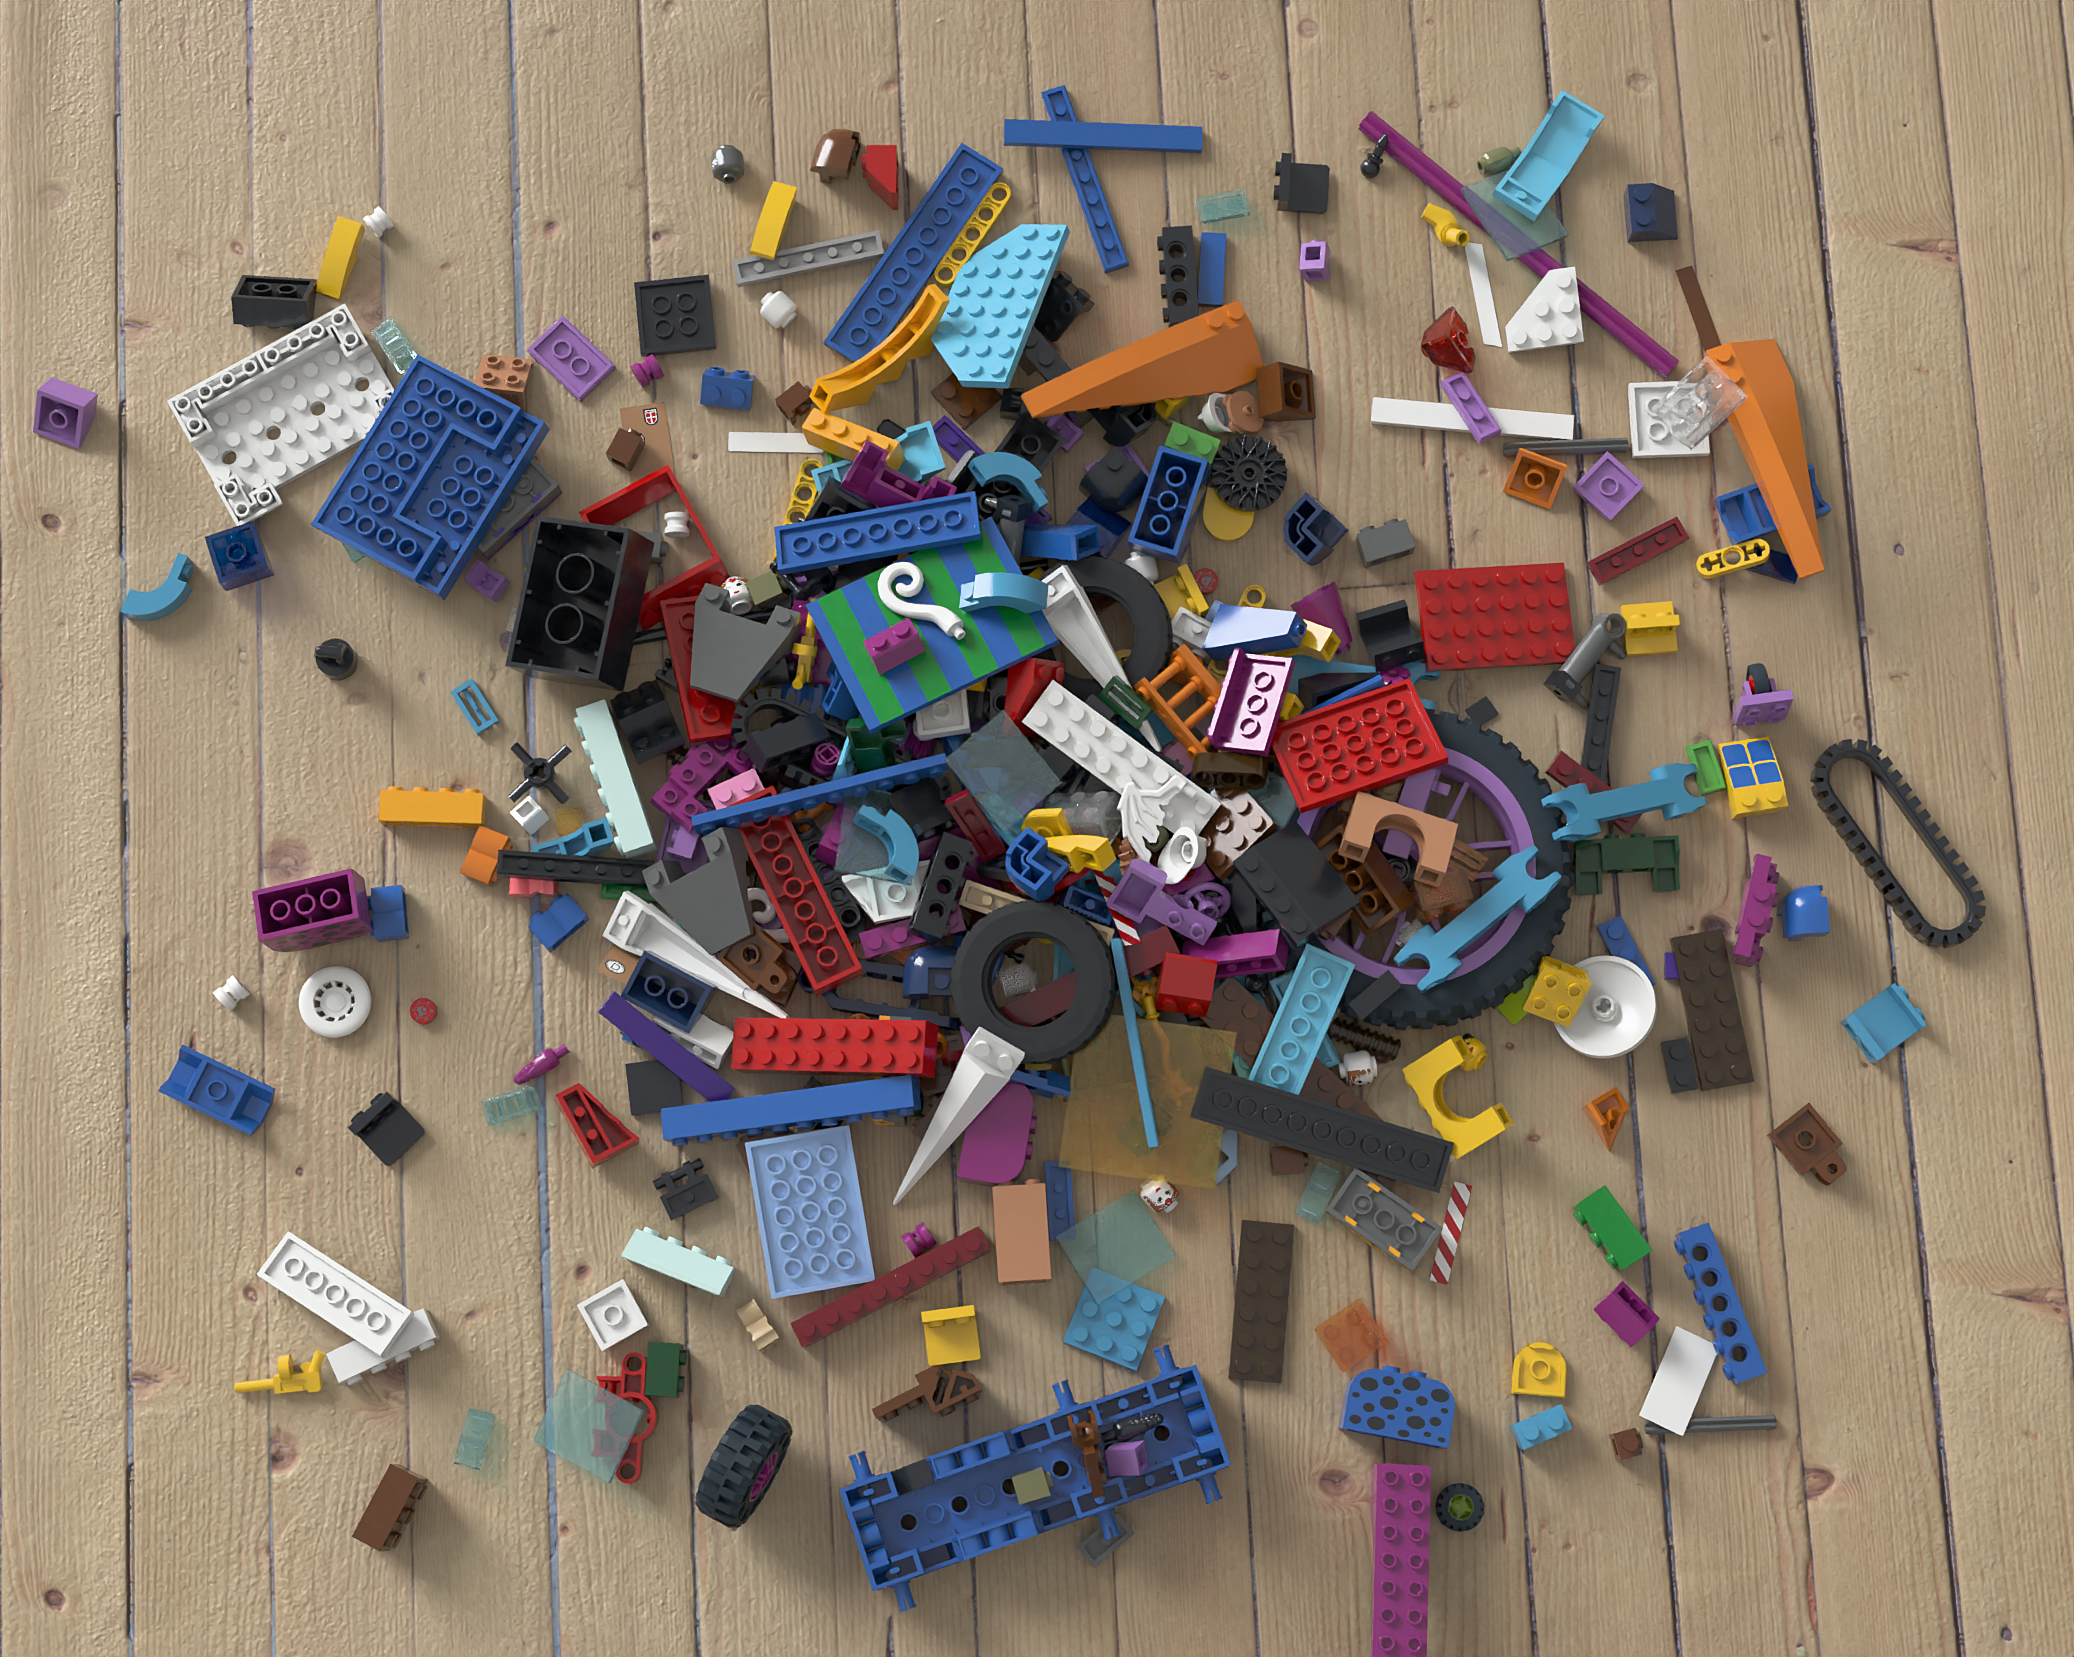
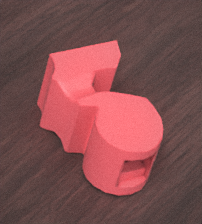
[509,878,559,898]

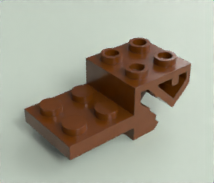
[872,1365,982,1422]

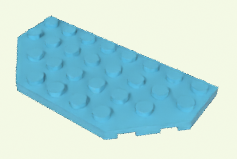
[931,224,1070,388]

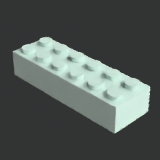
[574,699,658,859]

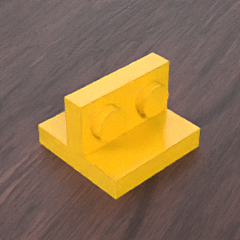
[1620,601,1680,657]

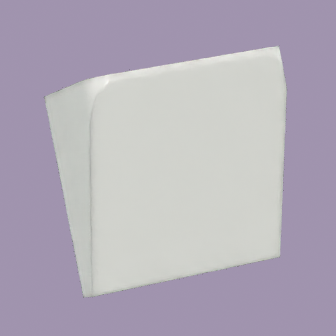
[510,796,549,835]

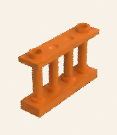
[1133,643,1222,761]

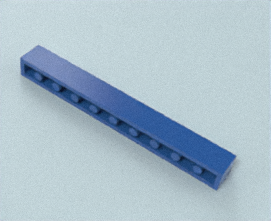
[661,1075,921,1146]

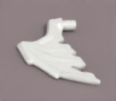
[1117,775,1198,864]

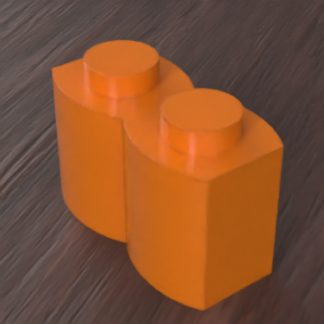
[460,825,513,886]

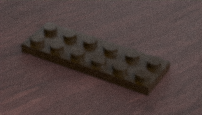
[1670,929,1754,1091]
[1228,1220,1294,1383]

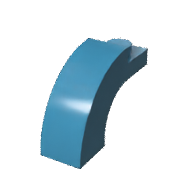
[968,452,1048,514]
[120,553,194,621]
[959,572,1048,614]
[852,805,919,886]
[532,817,614,856]

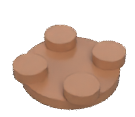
[1222,391,1264,434]

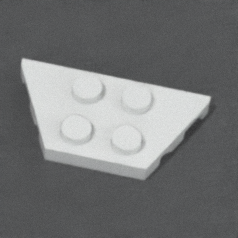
[842,860,930,924]

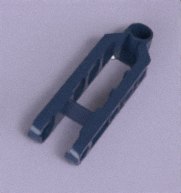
[798,959,961,1031]

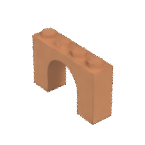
[1338,791,1458,888]

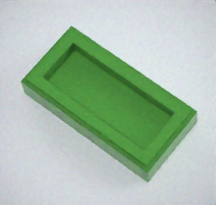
[1685,740,1727,796]

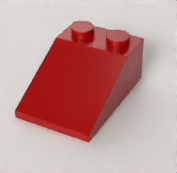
[1002,658,1064,738]

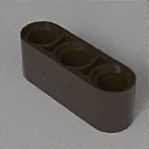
[1191,752,1269,790]

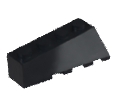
[1019,693,1121,794]

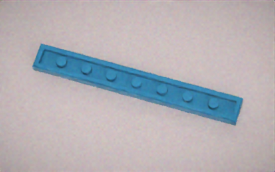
[1110,938,1160,1148]

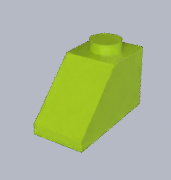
[1497,971,1539,1026]

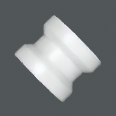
[363,206,394,238]
[664,512,690,538]

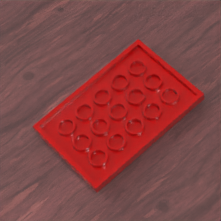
[1414,562,1575,672]
[1270,678,1449,813]

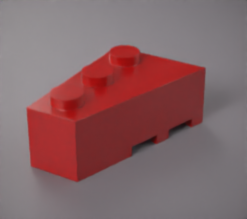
[555,1083,640,1169]

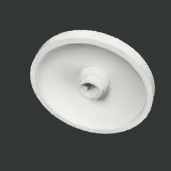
[1554,956,1657,1059]

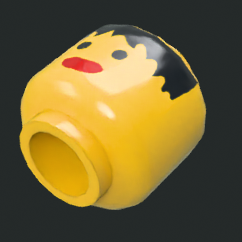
[1454,1033,1488,1072]

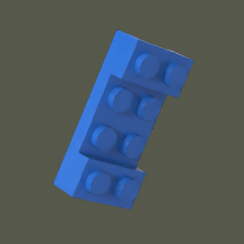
[1715,464,1831,546]

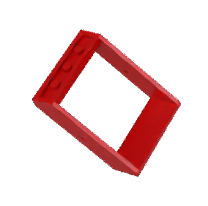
[579,465,730,631]

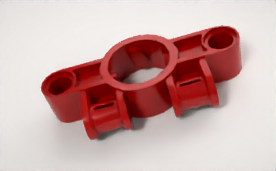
[591,1352,659,1484]

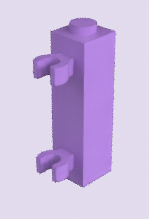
[1382,768,1451,861]

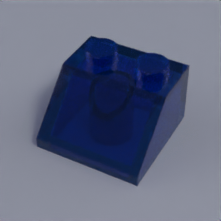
[1066,499,1132,558]
[205,521,274,591]

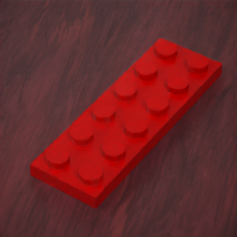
[659,596,736,743]

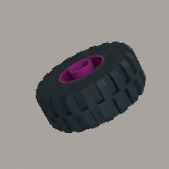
[695,1405,792,1528]

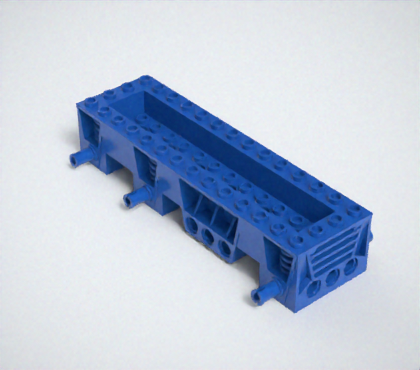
[839,1344,1231,1612]

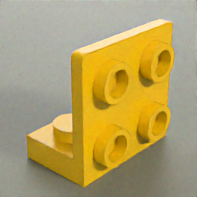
[1153,564,1209,622]
[1522,955,1592,1027]
[921,1305,981,1366]

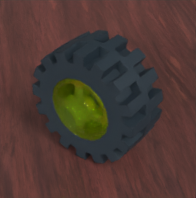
[1435,1483,1485,1532]

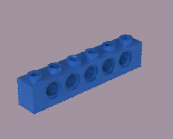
[1674,1222,1767,1384]

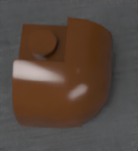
[810,129,862,184]

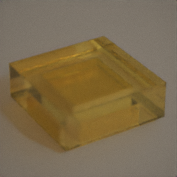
[556,807,583,836]

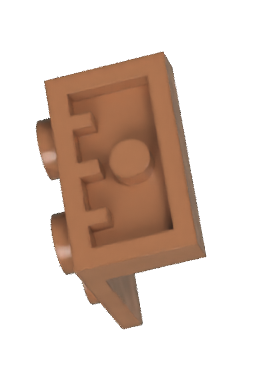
[474,354,533,412]

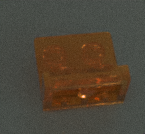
[1314,1298,1389,1372]

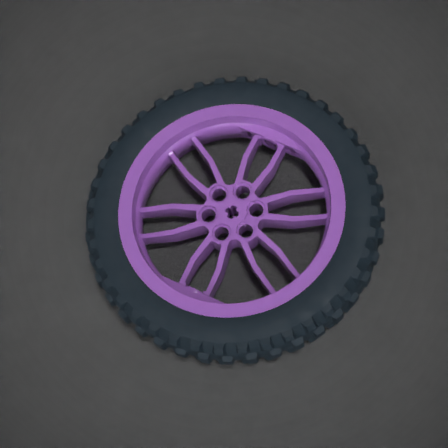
[1256,708,1575,1030]

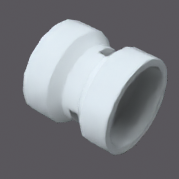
[213,975,250,1011]

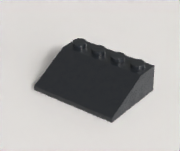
[1233,821,1360,950]

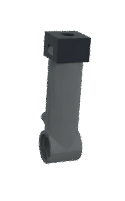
[985,494,1033,567]
[1544,613,1626,708]

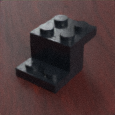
[610,680,685,765]

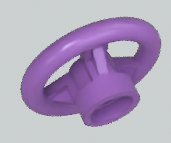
[1184,882,1231,920]

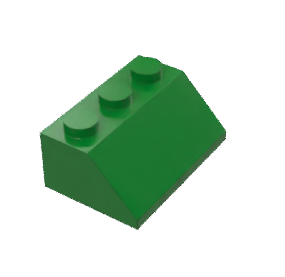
[1572,1185,1652,1272]

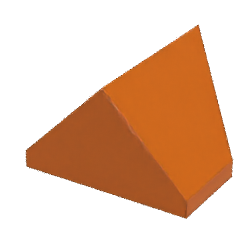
[1582,1087,1630,1152]

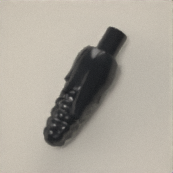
[1101,1413,1164,1443]

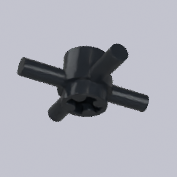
[508,742,572,804]

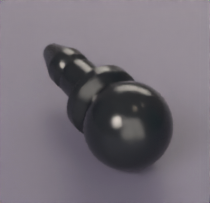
[1360,133,1388,178]

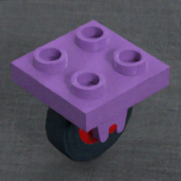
[1733,663,1793,727]

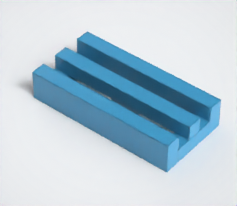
[450,679,500,736]

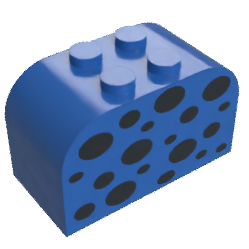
[1128,445,1210,564]
[1339,1365,1455,1449]

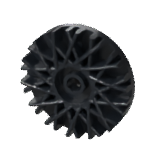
[1211,435,1287,512]

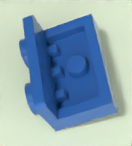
[700,367,755,410]

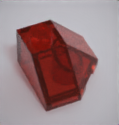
[1421,306,1476,374]

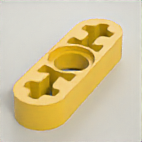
[1697,539,1770,579]

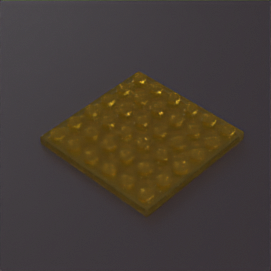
[1058,1015,1237,1189]

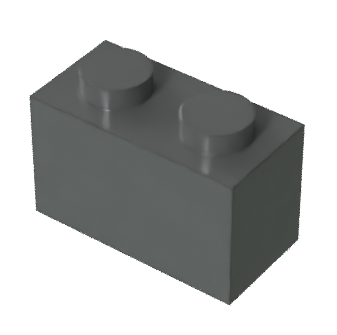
[1355,518,1415,568]

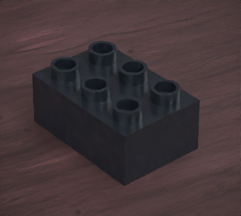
[505,516,655,692]

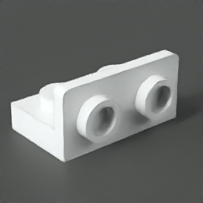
[1171,606,1212,664]

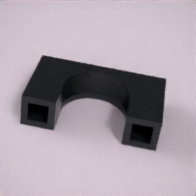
[1018,326,1094,429]

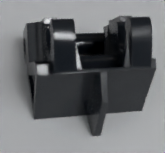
[769,559,837,601]

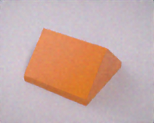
[1503,448,1568,509]

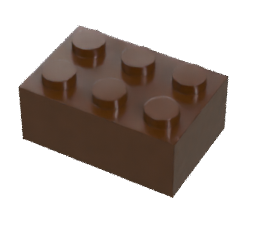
[352,1464,428,1551]

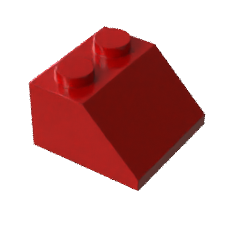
[862,145,899,210]
[1154,952,1218,1017]

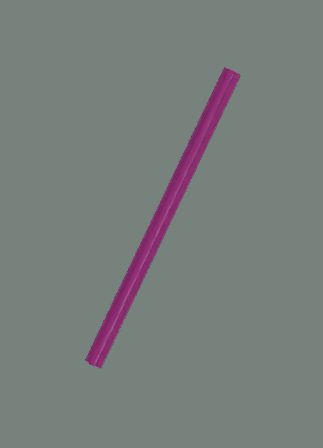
[1358,111,1679,379]

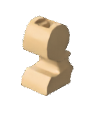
[736,1299,781,1353]

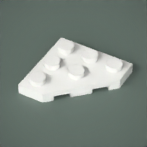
[1505,267,1584,353]

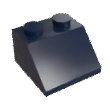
[1624,183,1678,242]

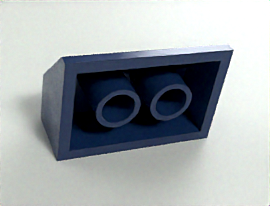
[621,951,718,1033]

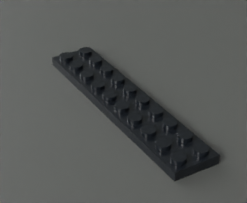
[1190,1066,1454,1193]

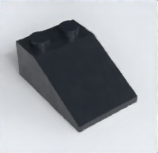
[1298,672,1381,713]

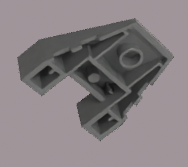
[690,583,802,703]
[642,827,754,956]

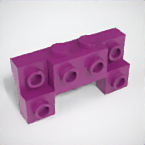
[840,440,957,508]
[650,738,754,833]
[1733,854,1779,967]

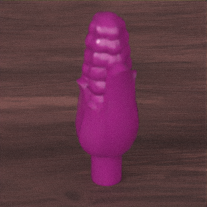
[513,1044,570,1085]

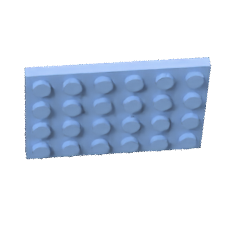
[745,1124,875,1299]

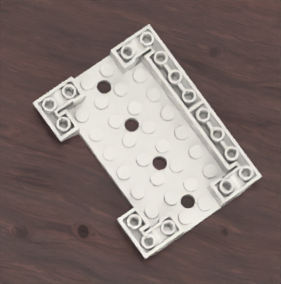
[167,304,394,529]

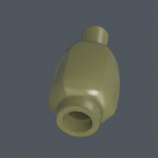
[1477,146,1521,175]

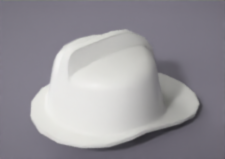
[1198,393,1244,433]
[1157,827,1208,884]

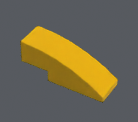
[750,181,797,260]
[316,215,365,301]
[1045,835,1116,873]

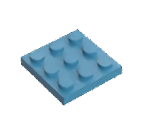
[1063,1268,1165,1371]

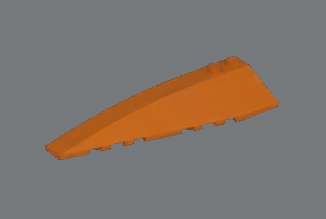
[1021,300,1264,418]
[1703,339,1825,580]

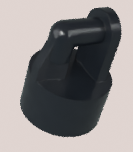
[314,638,358,681]

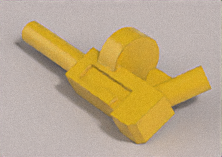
[792,598,818,689]
[234,1350,326,1394]

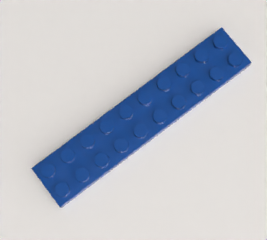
[824,143,1003,363]

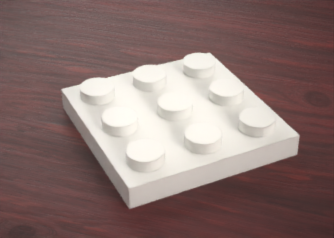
[1628,380,1710,459]

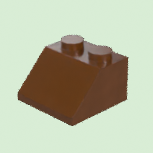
[1256,362,1316,422]

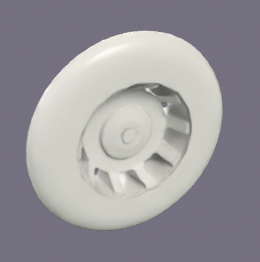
[299,966,371,1038]

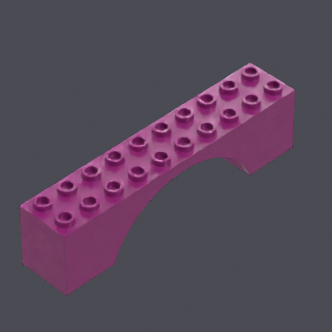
[1370,1463,1431,1657]

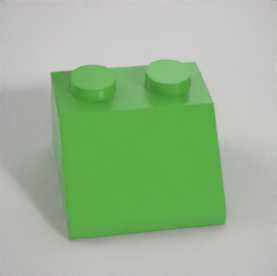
[1164,421,1221,469]

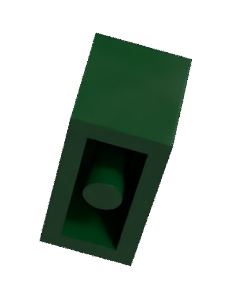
[645,1342,687,1398]

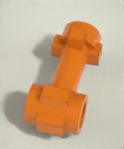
[790,803,836,834]

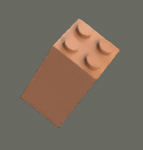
[992,1179,1051,1286]

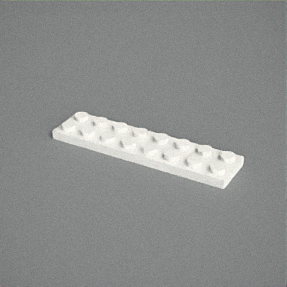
[1022,680,1221,835]

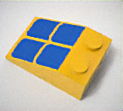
[1718,736,1788,819]

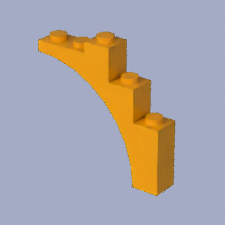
[809,284,950,413]

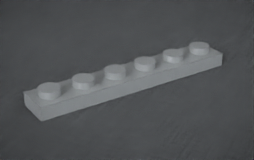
[732,230,884,287]

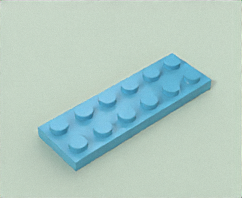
[1248,943,1356,1095]

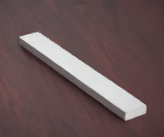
[1371,397,1574,440]

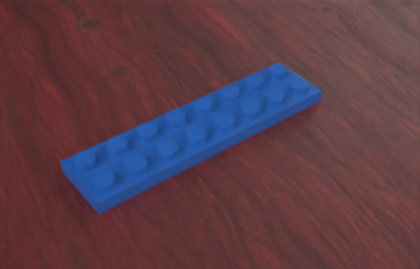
[774,491,982,575]

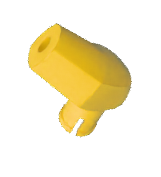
[1421,203,1470,247]

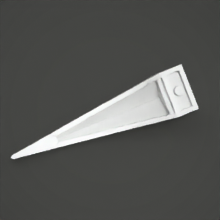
[1042,565,1162,752]
[602,891,790,1018]
[893,1026,1025,1206]

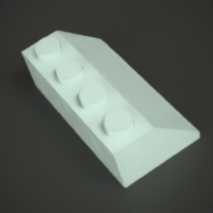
[621,1227,736,1298]

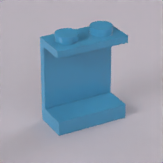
[1840,983,1927,1064]

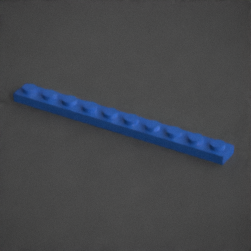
[691,753,950,835]

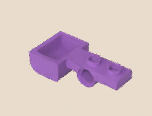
[1106,859,1217,945]

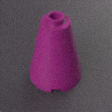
[1290,581,1353,655]

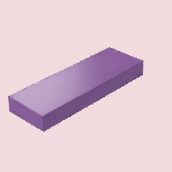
[1441,371,1502,444]

